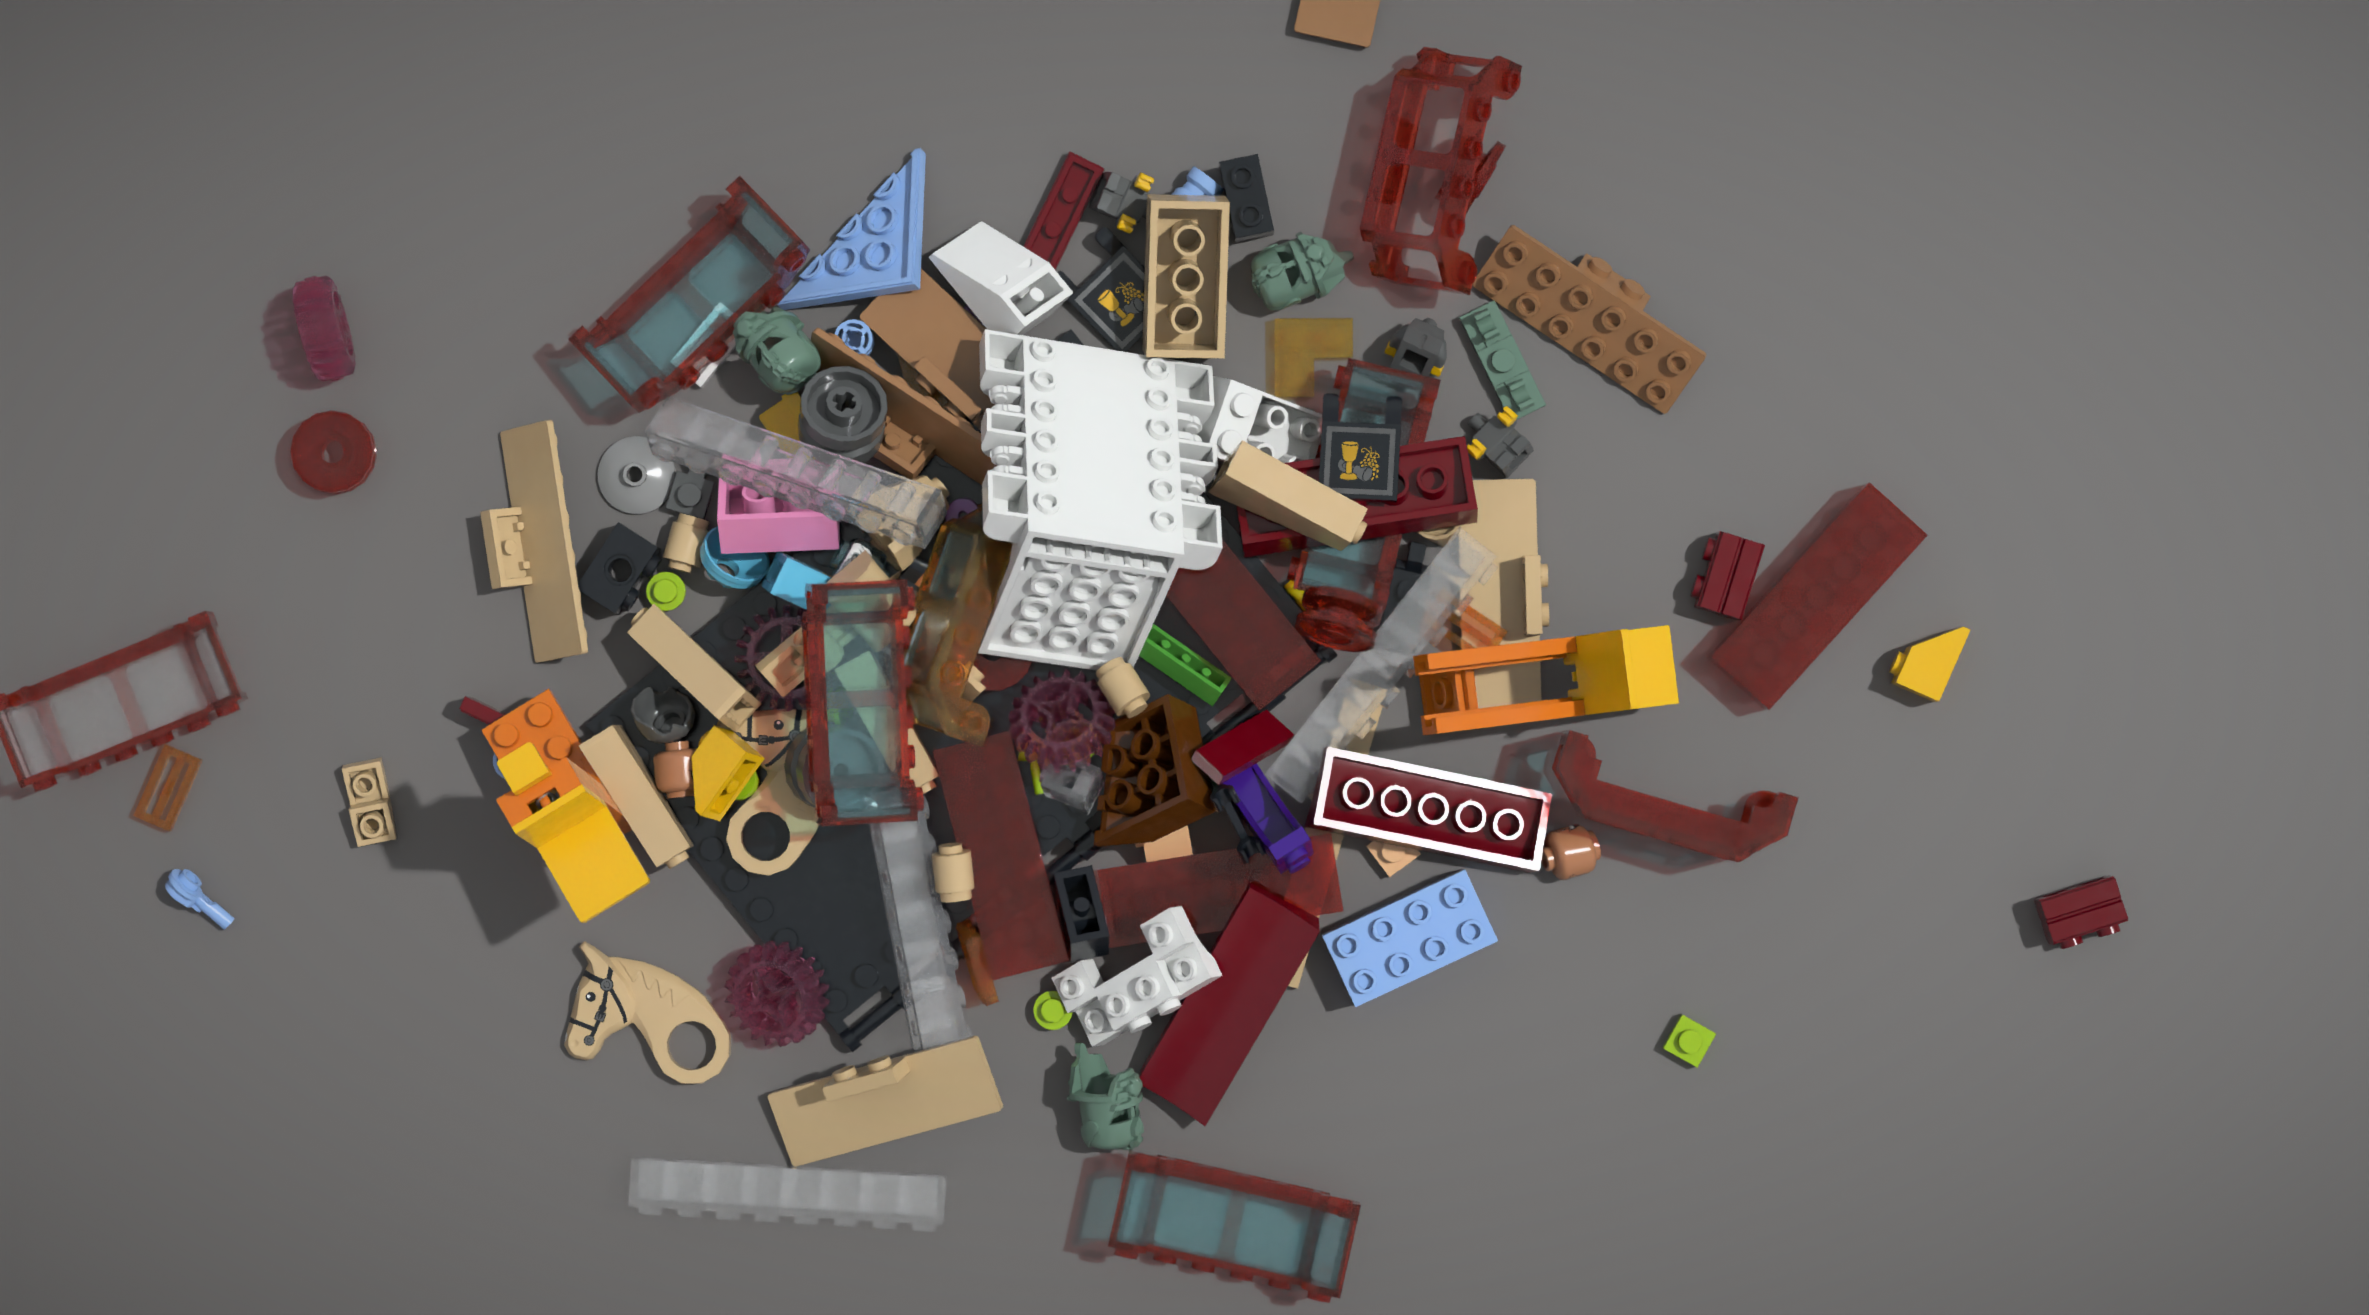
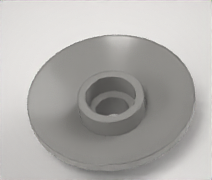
[597,436,676,514]

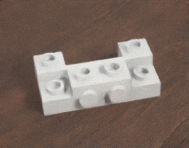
[1052,906,1223,1047]

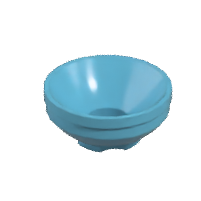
[700,526,770,589]

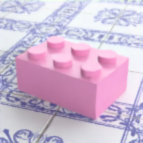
[717,462,840,554]

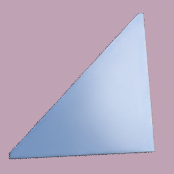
[777,148,926,310]

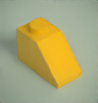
[1889,627,1970,702]
[692,725,765,822]

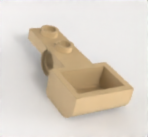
[755,550,916,697]

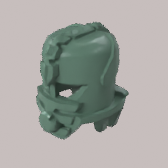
[1250,232,1354,310]
[733,306,821,395]
[1067,1043,1144,1151]

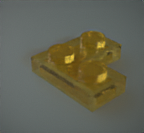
[1274,318,1353,398]

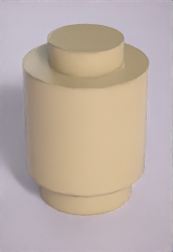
[663,513,709,573]
[1095,657,1150,718]
[931,842,975,903]

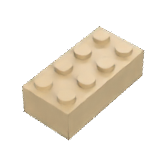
[1142,194,1230,358]

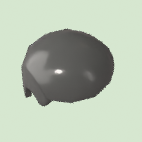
[631,687,695,743]

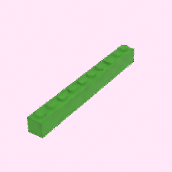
[1139,624,1232,707]

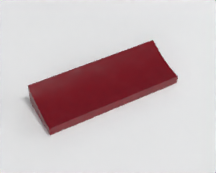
[1237,436,1478,558]
[1304,747,1552,873]
[1138,883,1320,1126]

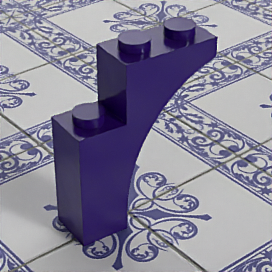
[1222,763,1314,875]

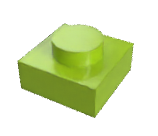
[1662,1014,1716,1068]

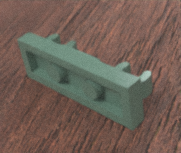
[1459,300,1546,420]

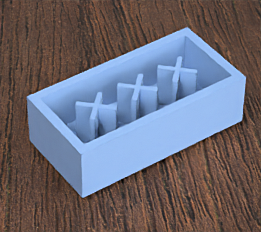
[1321,869,1498,1007]

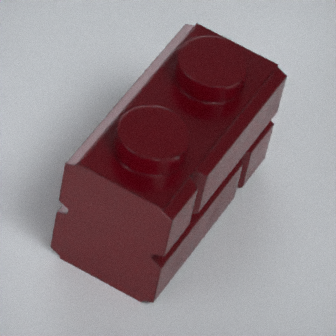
[1690,531,1765,621]
[2034,875,2128,949]

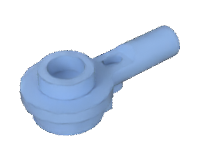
[165,869,235,930]

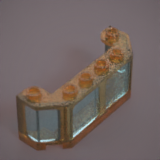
[890,503,1013,747]

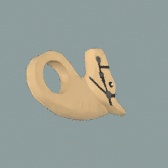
[717,696,825,876]
[564,941,731,1084]

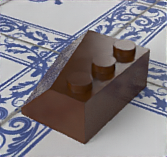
[1094,694,1216,847]

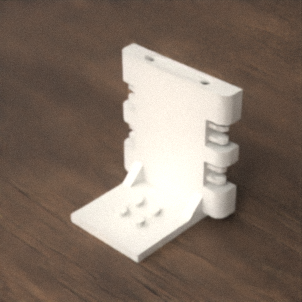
[978,329,1223,670]

